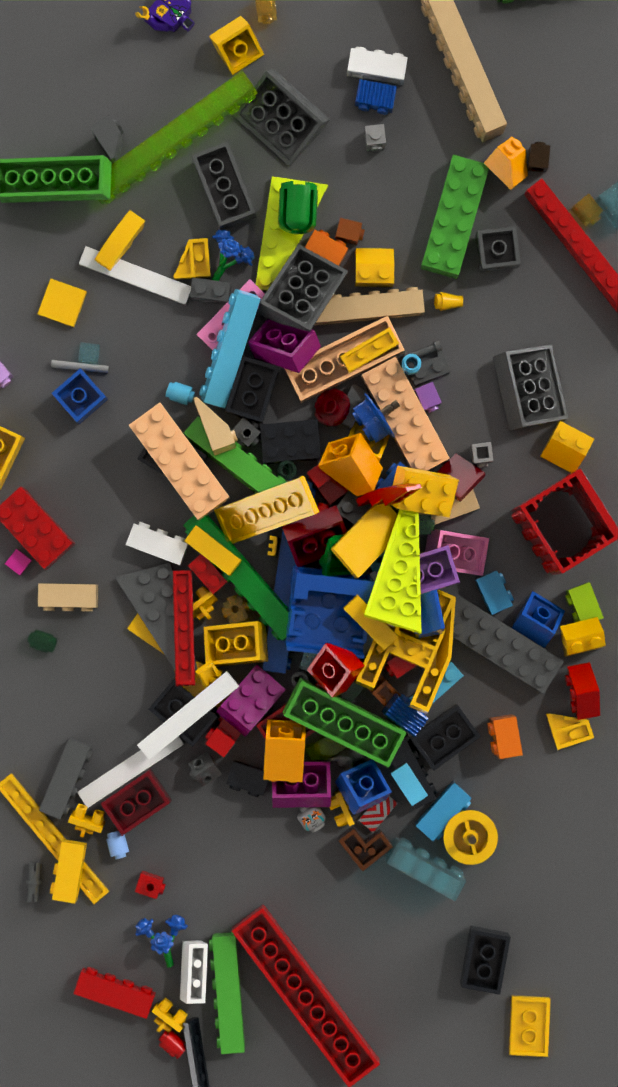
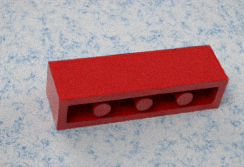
[73,967,156,1019]

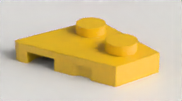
[174,238,211,280]
[546,713,594,750]

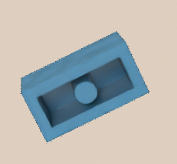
[474,570,514,615]

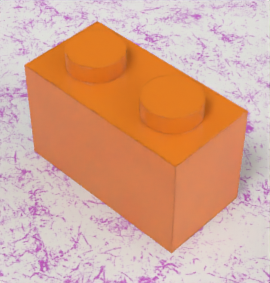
[305,230,348,266]

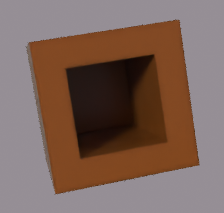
[335,218,365,245]

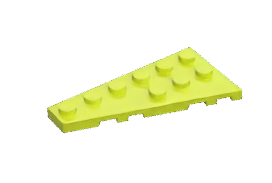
[256,176,328,292]
[364,509,422,634]

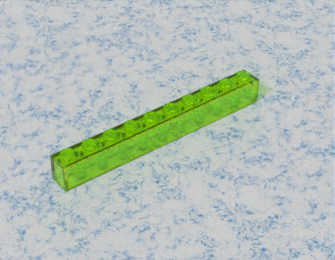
[98,70,258,204]

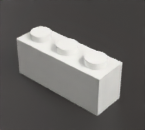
[347,47,408,85]
[126,522,189,566]
[180,940,208,1004]

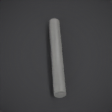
[51,360,109,373]

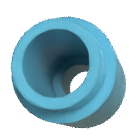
[401,354,421,375]
[166,382,195,405]

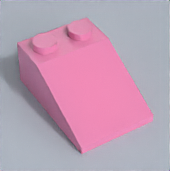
[425,528,489,576]

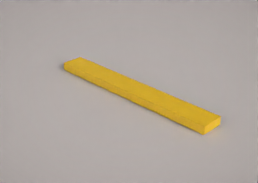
[0,773,109,904]

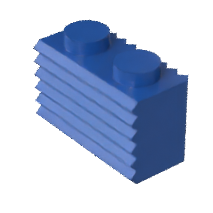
[355,79,397,115]
[382,693,429,737]

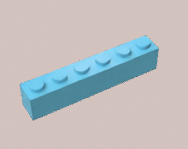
[199,289,261,408]

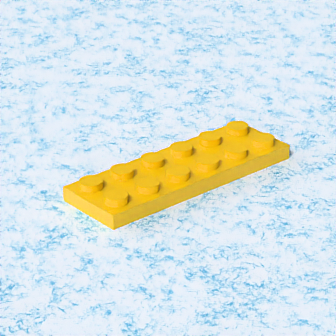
[214,476,319,543]

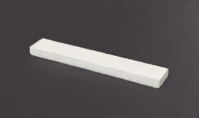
[79,246,191,305]
[137,671,239,760]
[77,736,184,808]

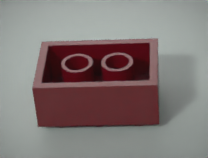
[282,505,347,567]
[101,768,172,836]

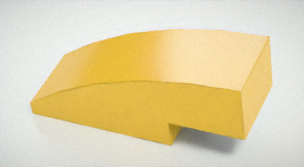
[95,210,145,271]

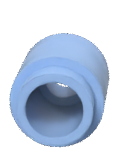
[106,831,129,860]

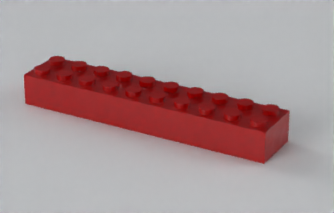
[232,904,380,1087]

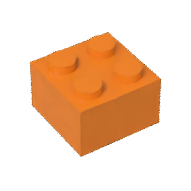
[487,714,523,759]

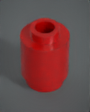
[158,1030,186,1059]

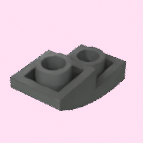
[341,384,370,429]

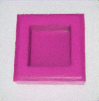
[5,549,33,576]

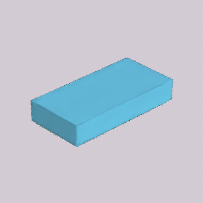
[391,762,428,806]

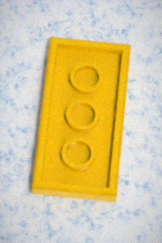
[331,504,397,579]

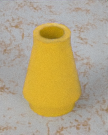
[434,292,463,311]

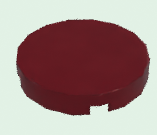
[314,389,350,427]

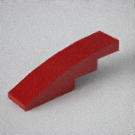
[356,483,422,507]

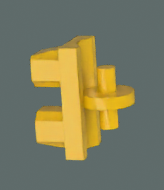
[193,586,218,620]
[329,790,354,827]
[68,804,106,838]
[152,997,188,1033]

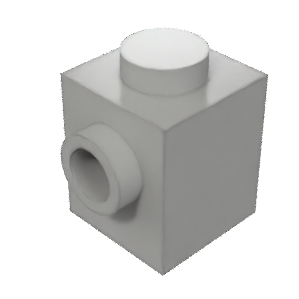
[364,124,386,152]
[470,442,493,468]

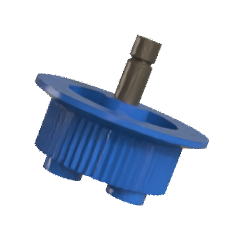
[352,392,400,443]

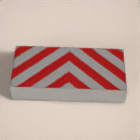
[358,796,398,832]

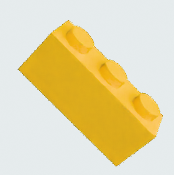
[50,839,87,904]

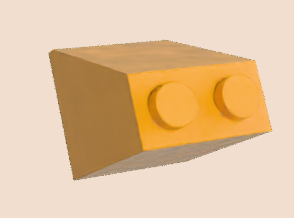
[318,433,383,496]
[263,719,306,783]

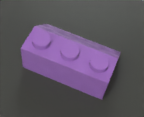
[420,545,460,594]

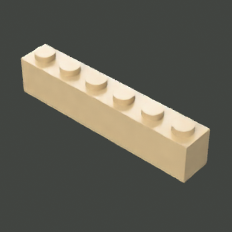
[314,287,425,326]

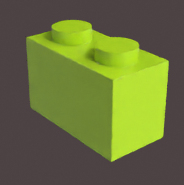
[565,582,604,622]

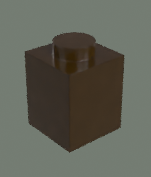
[527,142,550,173]

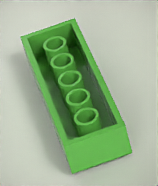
[0,155,112,203]
[421,155,489,279]
[283,678,406,768]

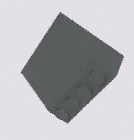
[233,69,330,166]
[259,244,348,332]
[493,344,569,431]

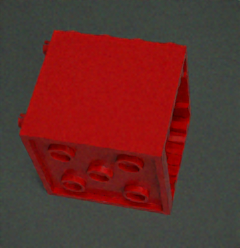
[511,468,618,575]

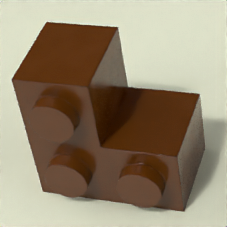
[338,826,393,871]

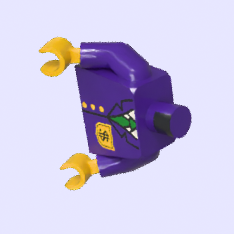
[135,0,195,32]

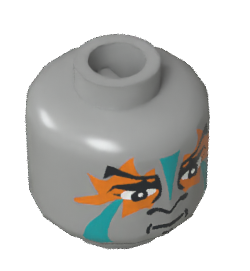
[297,807,326,833]

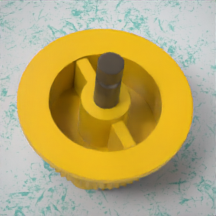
[443,810,498,865]

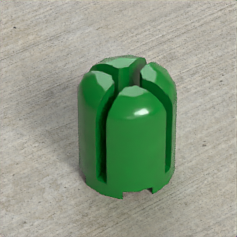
[278,181,318,234]

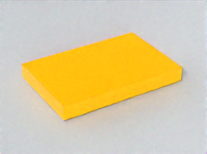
[509,995,551,1057]

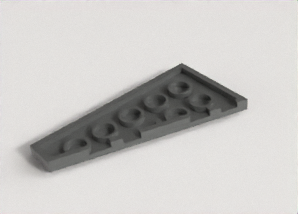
[115,563,198,675]

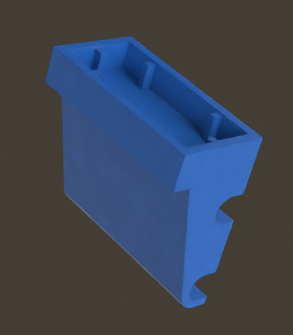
[285,566,375,659]

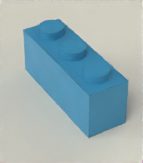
[415,781,471,841]

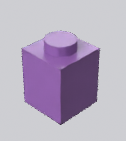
[414,382,442,413]

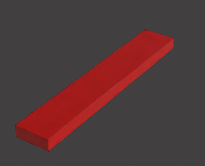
[173,570,195,686]

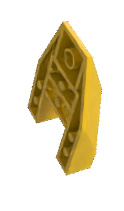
[355,590,456,714]

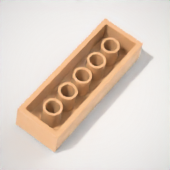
[284,316,405,403]
[361,357,450,471]
[129,402,230,521]

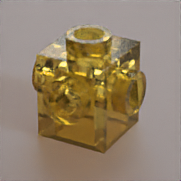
[221,594,250,624]

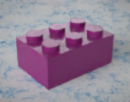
[248,319,321,373]
[216,665,286,737]
[272,762,331,808]

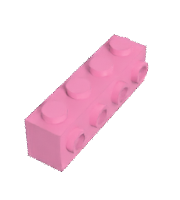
[196,279,265,350]

